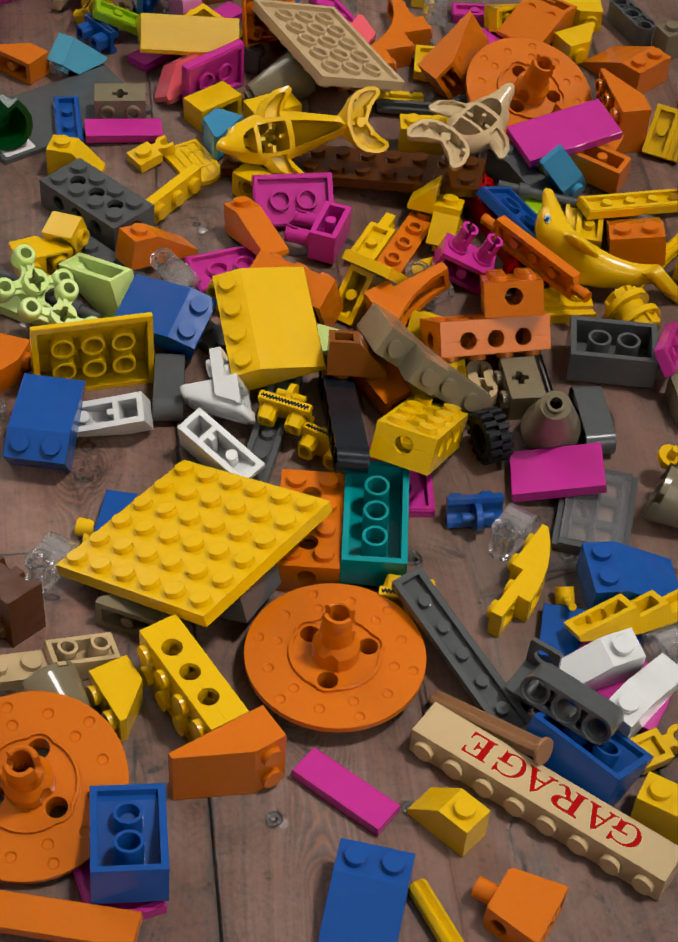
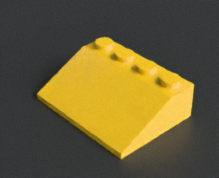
[212,266,326,391]
[29,312,154,392]

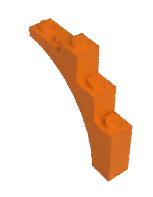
[335,0,433,92]
[353,261,450,416]

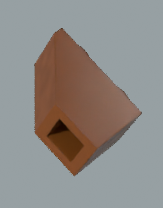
[326,329,387,381]

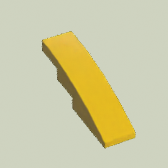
[563,589,678,642]

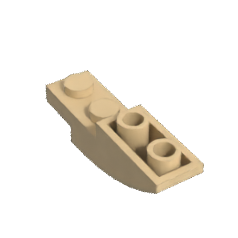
[0,632,121,694]

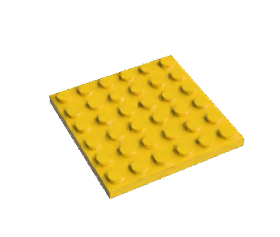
[56,460,332,627]

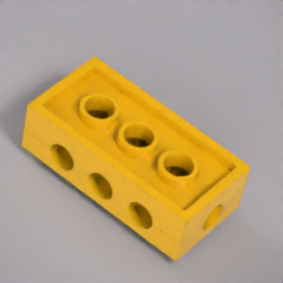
[369,394,469,476]
[137,614,249,742]

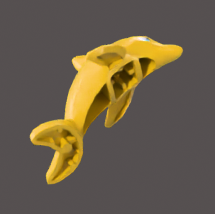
[216,85,389,174]
[534,188,678,304]

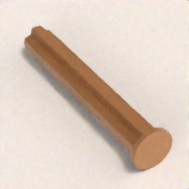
[429,690,554,765]

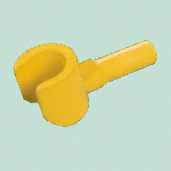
[74,517,95,543]
[555,586,577,611]

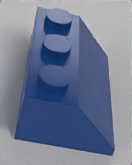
[526,700,654,806]

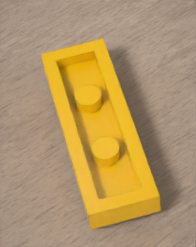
[145,164,202,224]

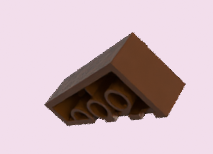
[0,555,46,648]

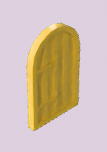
[162,139,221,186]

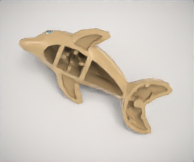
[406,83,515,171]

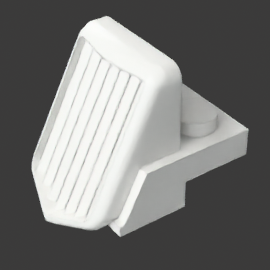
[179,346,256,425]

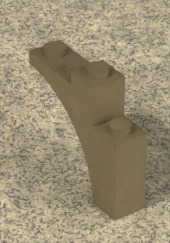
[357,302,491,416]

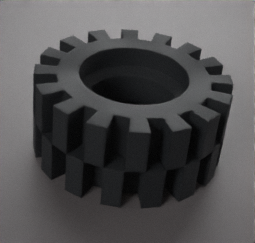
[467,406,514,465]

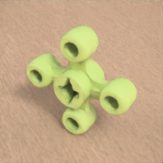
[0,244,74,326]
[17,279,98,325]

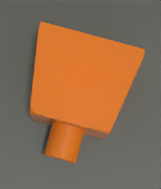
[470,868,569,942]

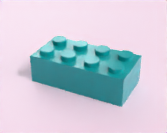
[339,460,410,586]

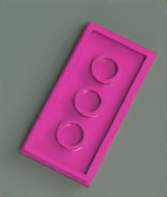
[506,99,623,168]

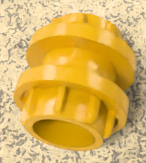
[603,285,661,331]

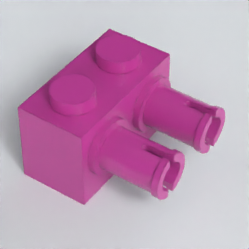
[284,200,352,265]
[431,221,503,295]

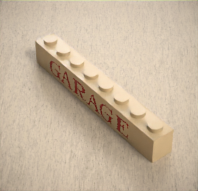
[409,702,678,901]

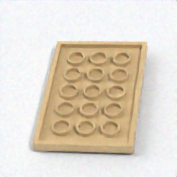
[252,0,405,92]

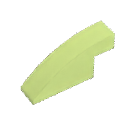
[58,252,134,317]

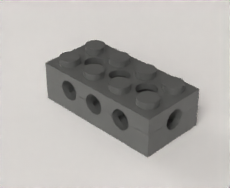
[39,158,155,252]

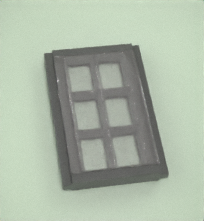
[551,469,638,555]

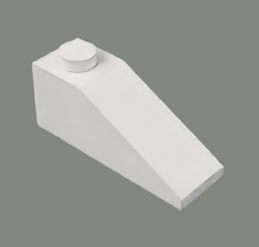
[77,391,154,437]
[177,407,265,479]
[560,627,646,690]
[609,653,678,738]

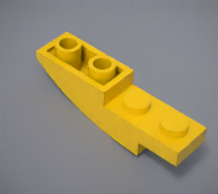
[486,524,550,638]

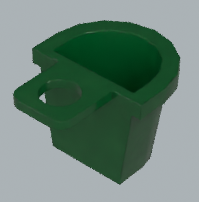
[0,93,33,151]

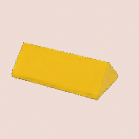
[136,13,239,56]

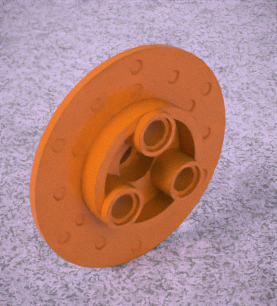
[465,37,592,144]
[244,583,426,733]
[0,691,130,884]

